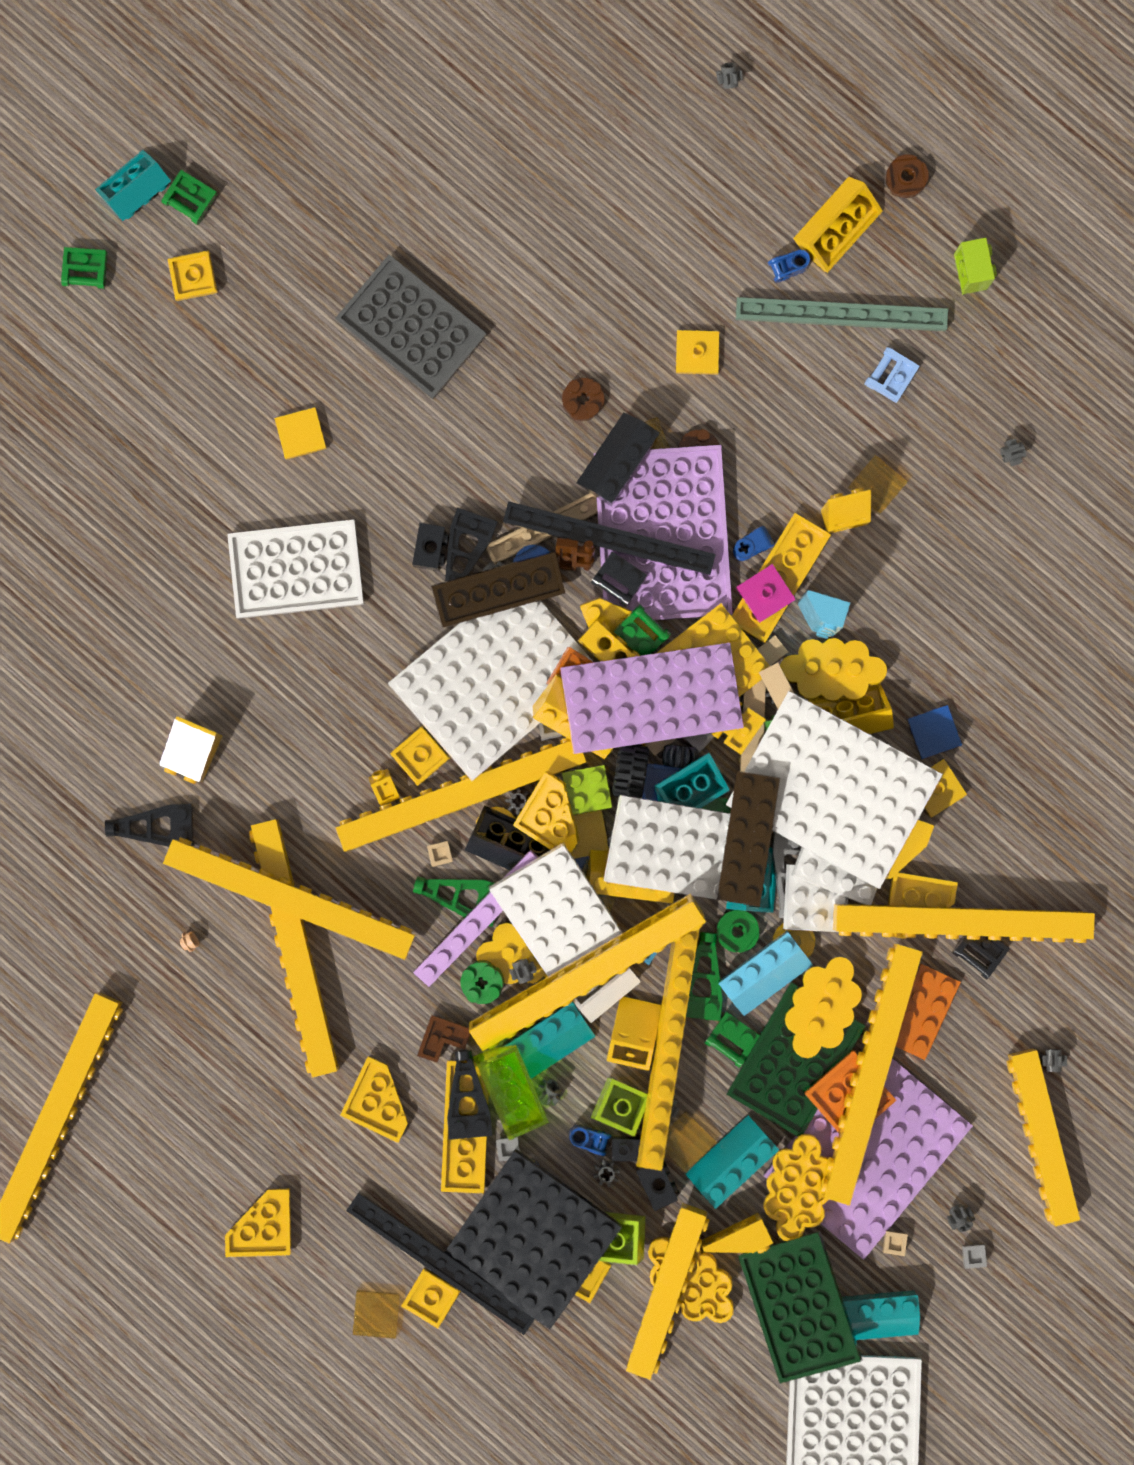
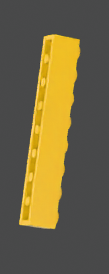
[1006,1048,1080,1226]
[626,1203,709,1380]

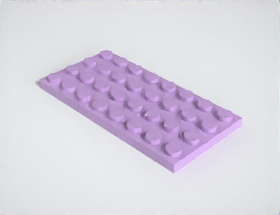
[560,643,744,754]

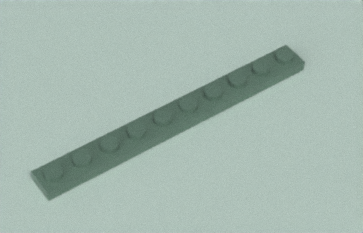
[735,297,948,331]

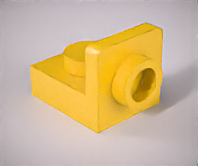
[368,769,400,806]

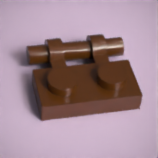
[556,538,595,571]

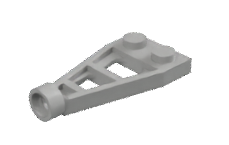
[772,831,802,918]

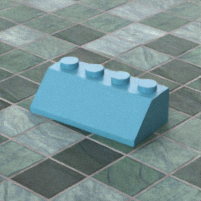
[798,590,850,639]
[718,930,813,1016]

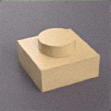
[427,841,453,867]
[882,1230,908,1256]

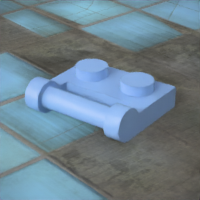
[864,347,919,403]

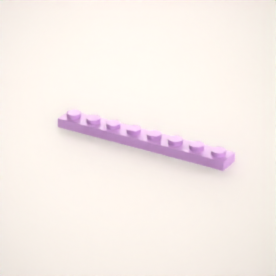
[413,850,538,987]

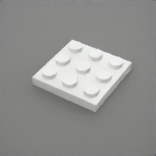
[783,865,848,932]

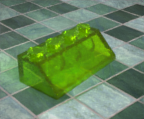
[473,1045,549,1141]

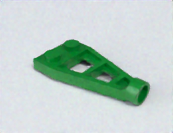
[413,876,495,927]
[686,932,723,1021]

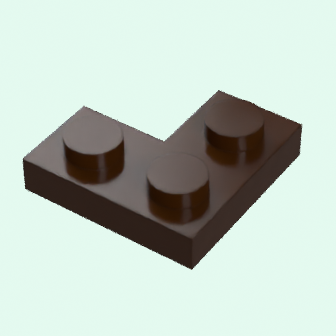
[417,1015,470,1063]

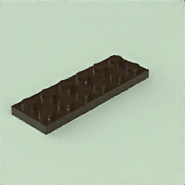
[431,551,565,628]
[717,771,780,907]

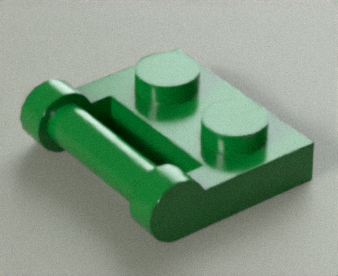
[161,170,217,225]
[61,247,108,289]
[613,604,671,656]
[704,1011,760,1068]

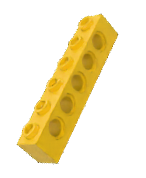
[577,621,640,662]

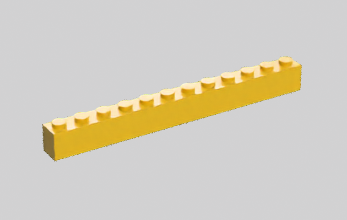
[335,738,586,852]
[249,819,339,1078]
[163,837,416,960]
[469,894,706,1051]
[833,904,1095,943]
[636,929,699,1171]
[820,944,922,1206]
[0,992,123,1244]

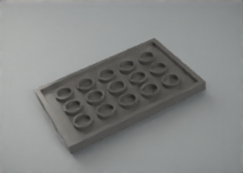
[335,255,487,399]

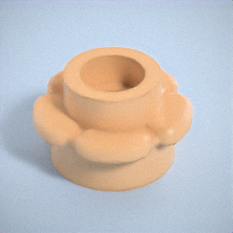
[180,931,199,952]

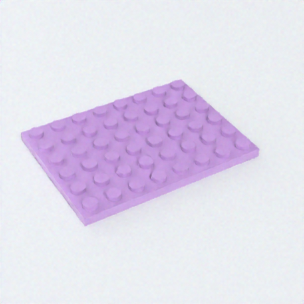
[594,445,733,620]
[763,1059,973,1260]

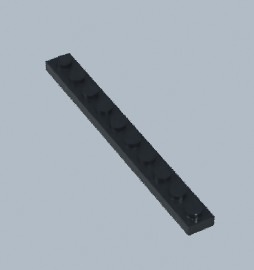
[503,501,716,576]
[346,1192,535,1335]

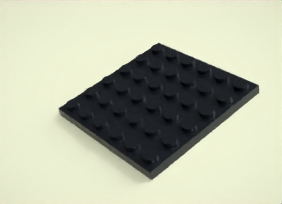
[445,1149,623,1329]

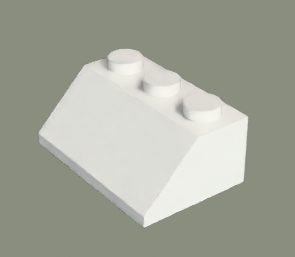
[573,968,641,1023]

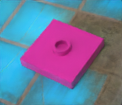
[736,564,796,623]

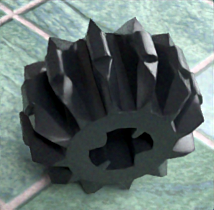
[662,744,699,768]

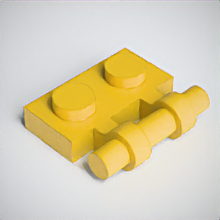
[711,701,766,755]

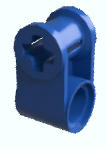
[768,250,810,283]
[733,526,775,561]
[569,1125,612,1156]

